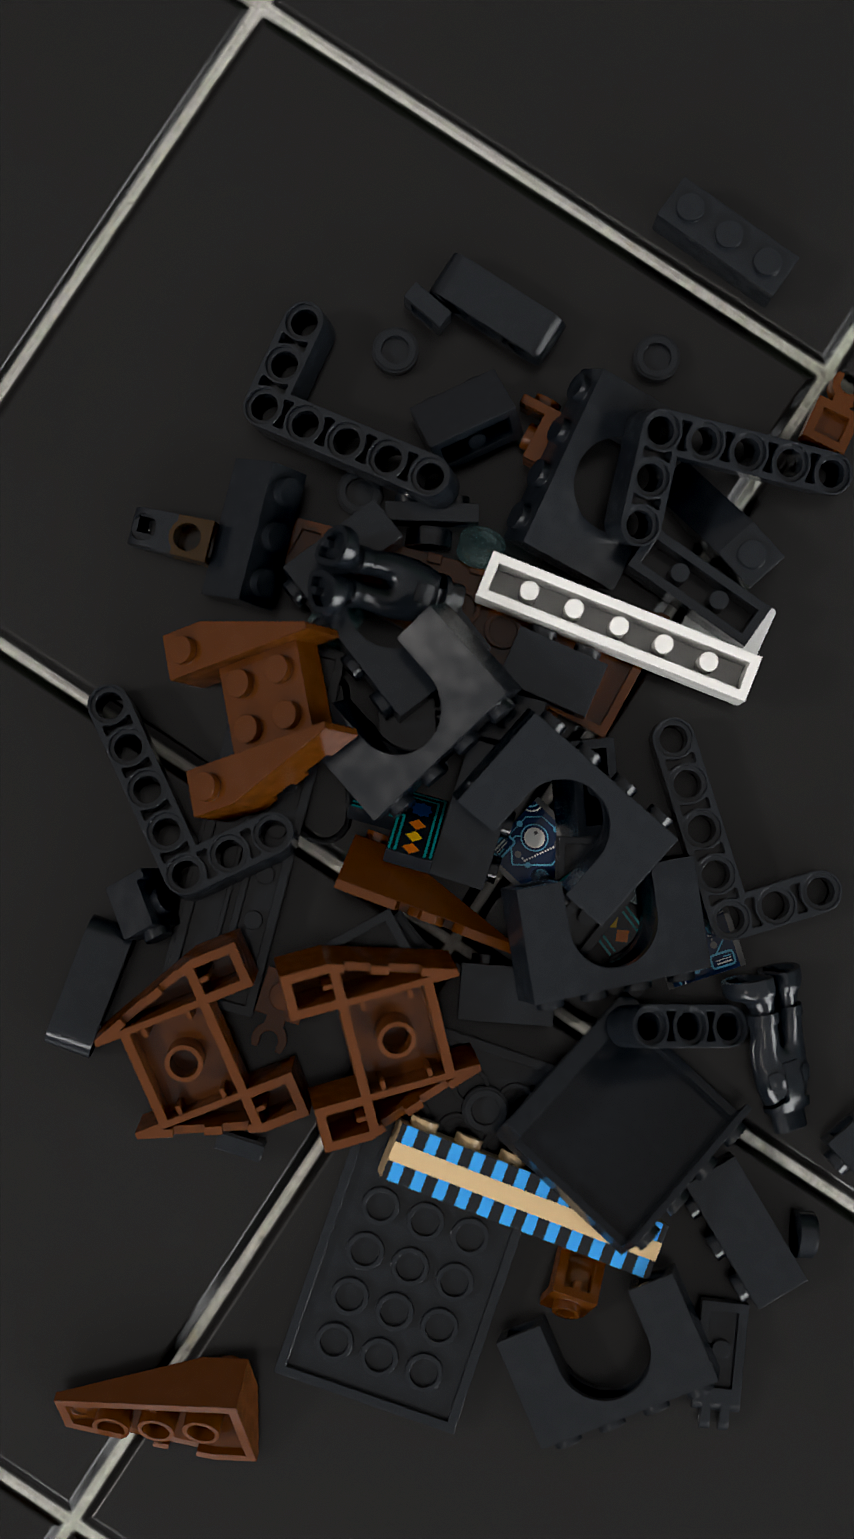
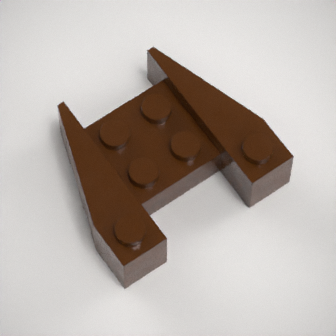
[162,621,358,822]
[93,928,312,1139]
[274,945,482,1153]

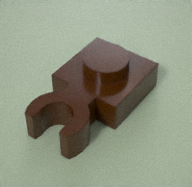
[797,371,854,455]
[251,965,301,1054]

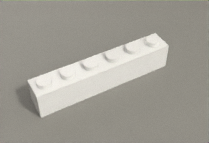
[475,551,762,706]

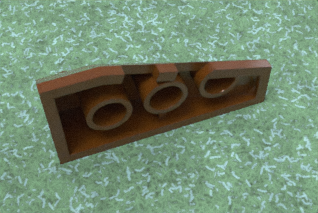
[334,829,511,953]
[54,1355,259,1462]

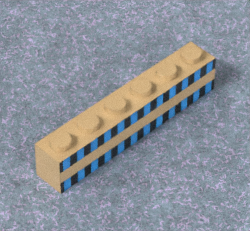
[377,1114,669,1279]

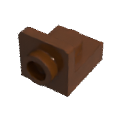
[519,393,562,468]
[539,1245,606,1319]

